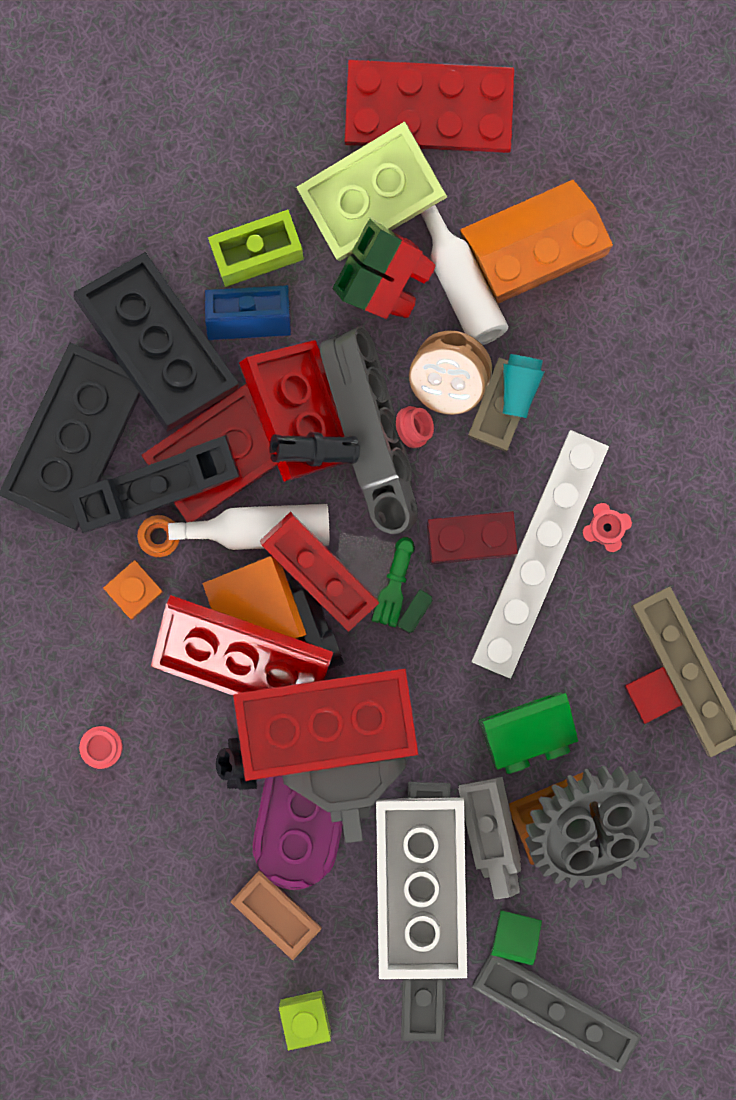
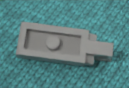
[458,777,521,900]

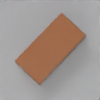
[231,870,322,960]

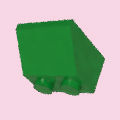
[478,692,578,774]

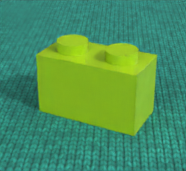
[208,210,304,287]

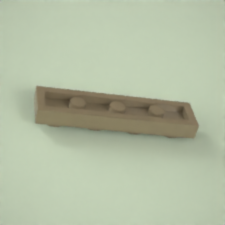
[631,586,736,757]

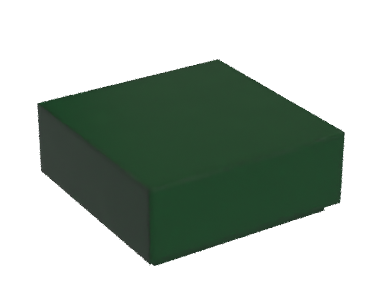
[397,589,433,634]

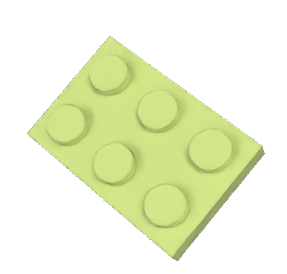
[296,122,447,261]

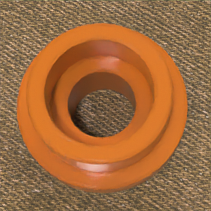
[137,515,180,558]

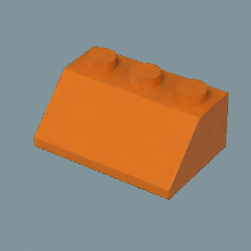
[460,180,613,304]

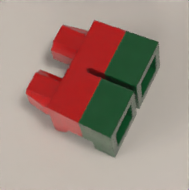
[332,218,435,319]

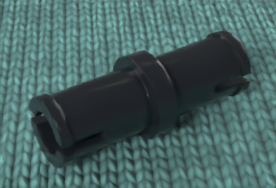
[269,432,360,466]

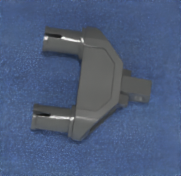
[282,757,407,844]

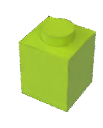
[279,990,331,1051]

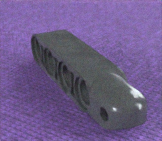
[320,326,418,534]

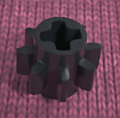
[216,738,263,790]

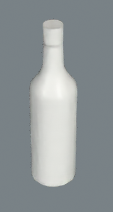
[421,205,508,345]
[168,504,329,550]

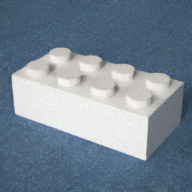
[376,797,467,979]

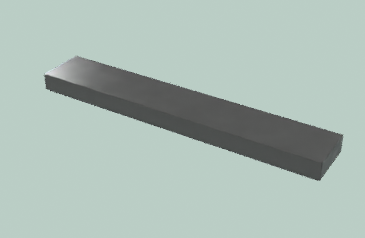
[401,782,451,1042]

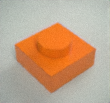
[103,560,163,620]

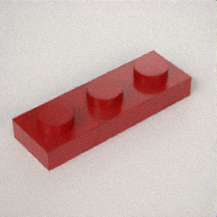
[260,511,379,632]

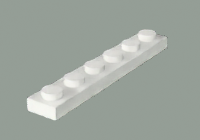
[471,430,609,679]

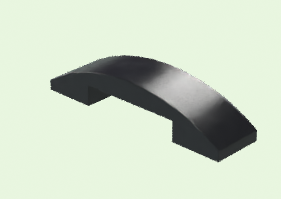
[69,435,241,533]

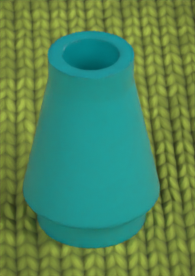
[502,354,545,418]

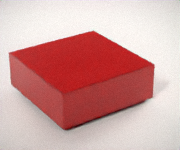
[624,667,682,724]

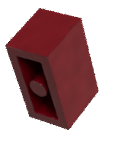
[427,511,518,565]

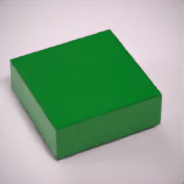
[491,910,542,965]

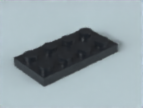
[74,252,239,432]
[0,342,141,531]

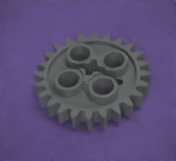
[525,766,665,888]

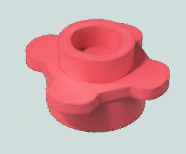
[583,503,632,552]

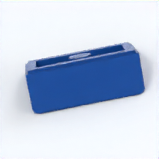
[205,285,291,340]

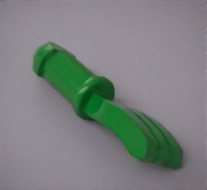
[371,537,415,628]

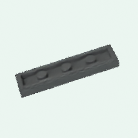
[472,950,642,1073]

